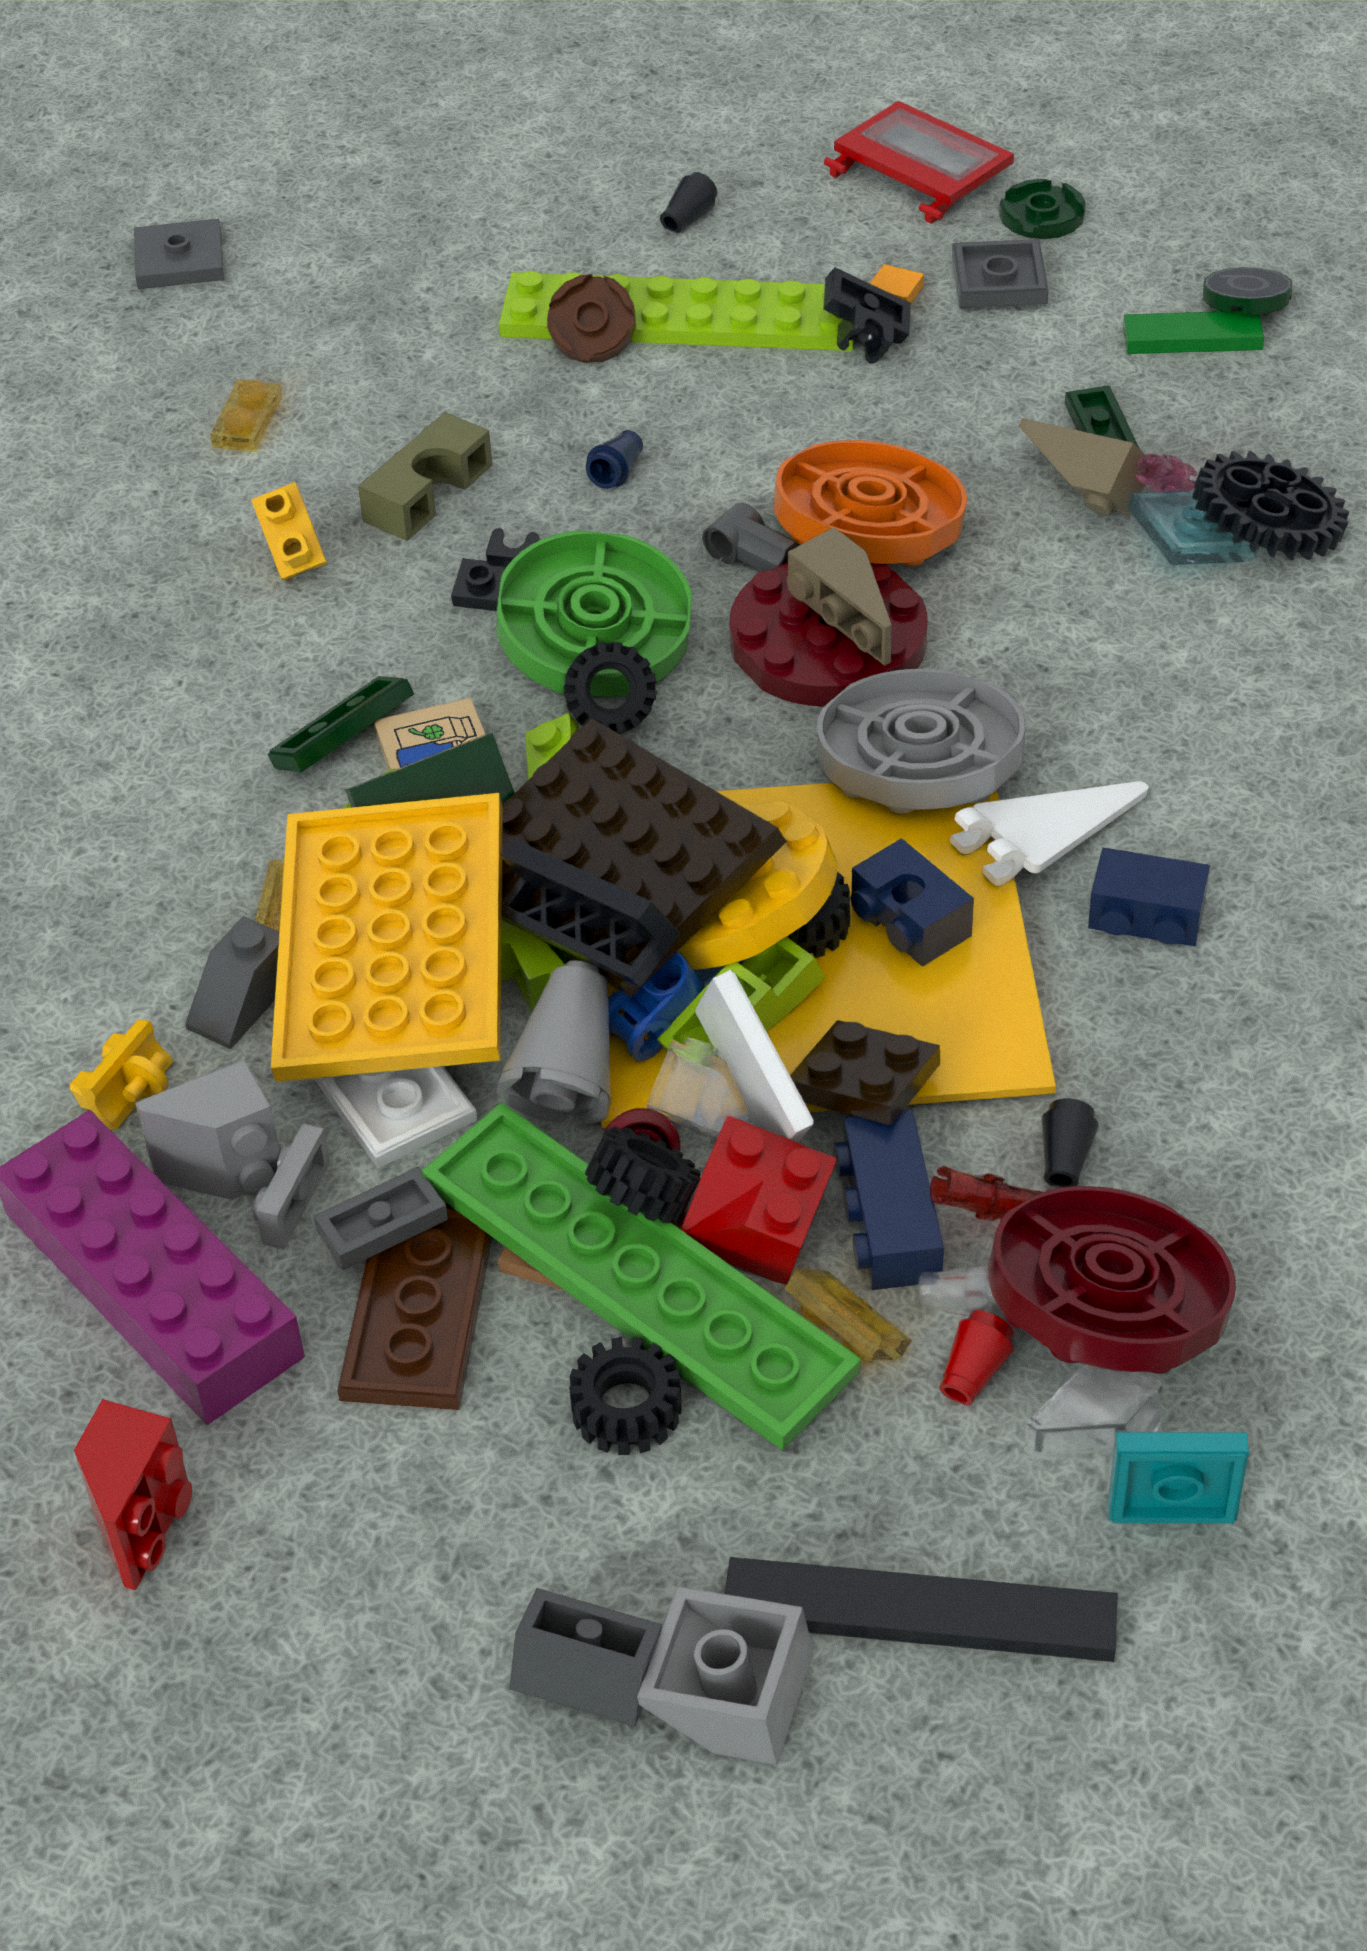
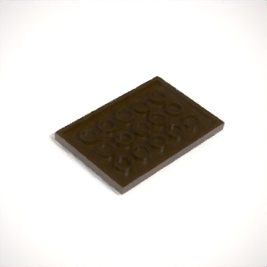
[502,718,787,998]

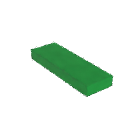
[1123,311,1264,354]

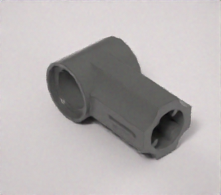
[702,502,801,571]

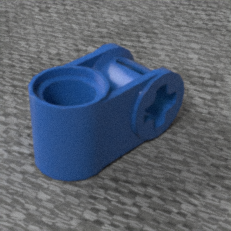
[608,952,705,1061]

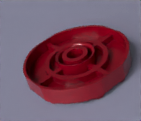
[729,562,928,707]
[988,1186,1236,1374]

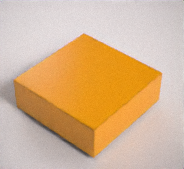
[870,264,924,304]

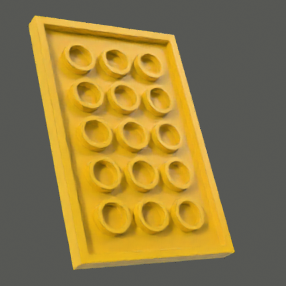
[270,793,503,1082]

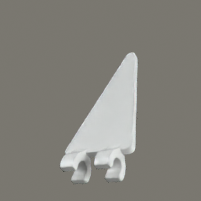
[950,781,1149,886]

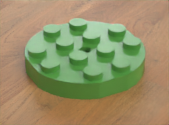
[496,530,692,697]

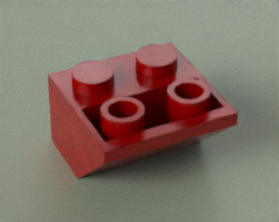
[74,1399,192,1590]

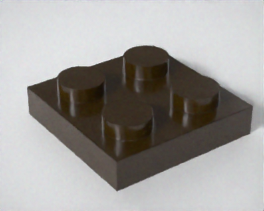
[790,1020,940,1125]

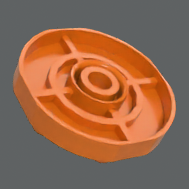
[773,440,967,566]

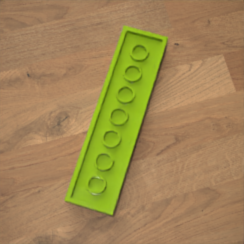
[499,271,854,351]

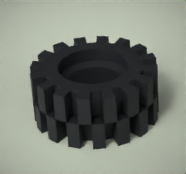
[563,642,657,734]
[585,1126,701,1223]
[569,1337,682,1455]

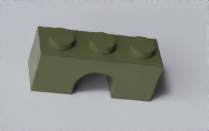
[358,412,493,541]

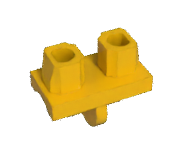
[251,482,328,581]
[70,1019,174,1131]

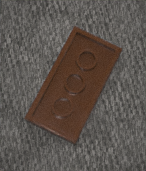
[337,1202,493,1410]

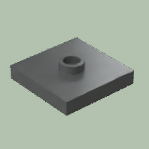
[134,218,224,289]
[952,239,1049,308]

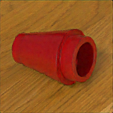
[939,1310,1015,1406]

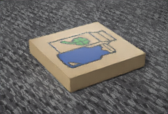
[374,698,485,769]

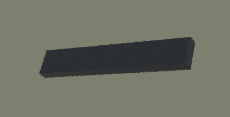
[725,1557,1118,1662]

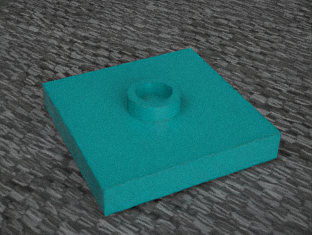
[1107,1432,1249,1524]

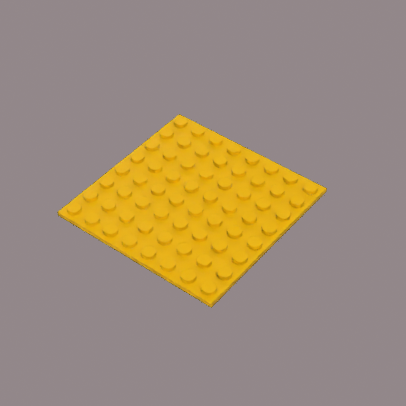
[601,782,1056,1128]

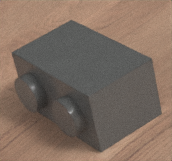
[509,1588,663,1726]

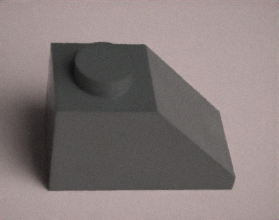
[185,916,279,1049]

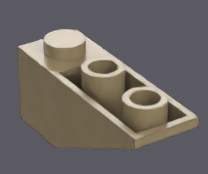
[787,527,891,666]

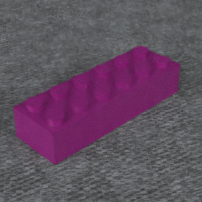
[0,1110,305,1425]

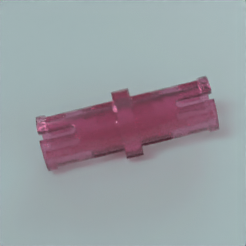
[1136,454,1197,494]

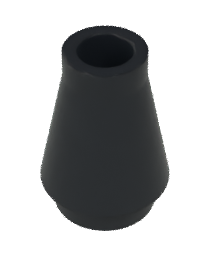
[660,172,718,233]
[1041,1098,1099,1187]

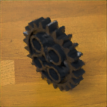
[1192,451,1349,560]

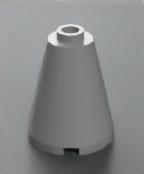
[496,961,611,1125]

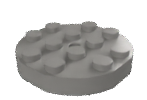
[817,669,1025,813]

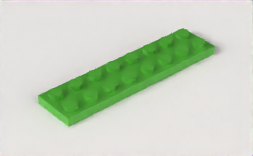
[421,1102,862,1451]

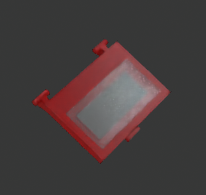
[824,100,1014,224]

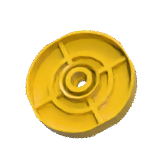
[677,801,837,970]

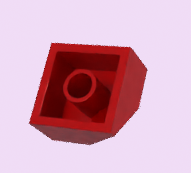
[681,1115,837,1285]

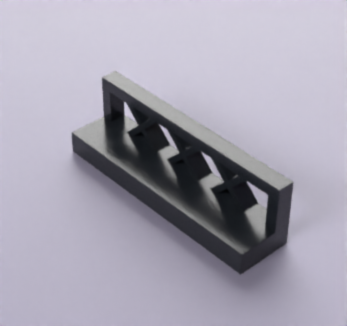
[500,839,681,988]

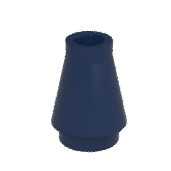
[586,430,643,489]

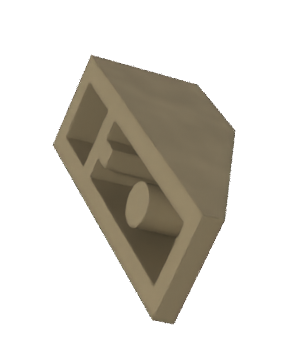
[1018,418,1155,516]

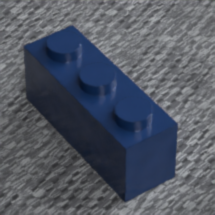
[834,1110,944,1290]

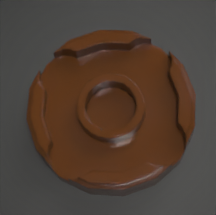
[547,274,636,363]

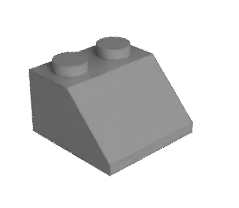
[135,1060,280,1200]
[637,1586,813,1765]

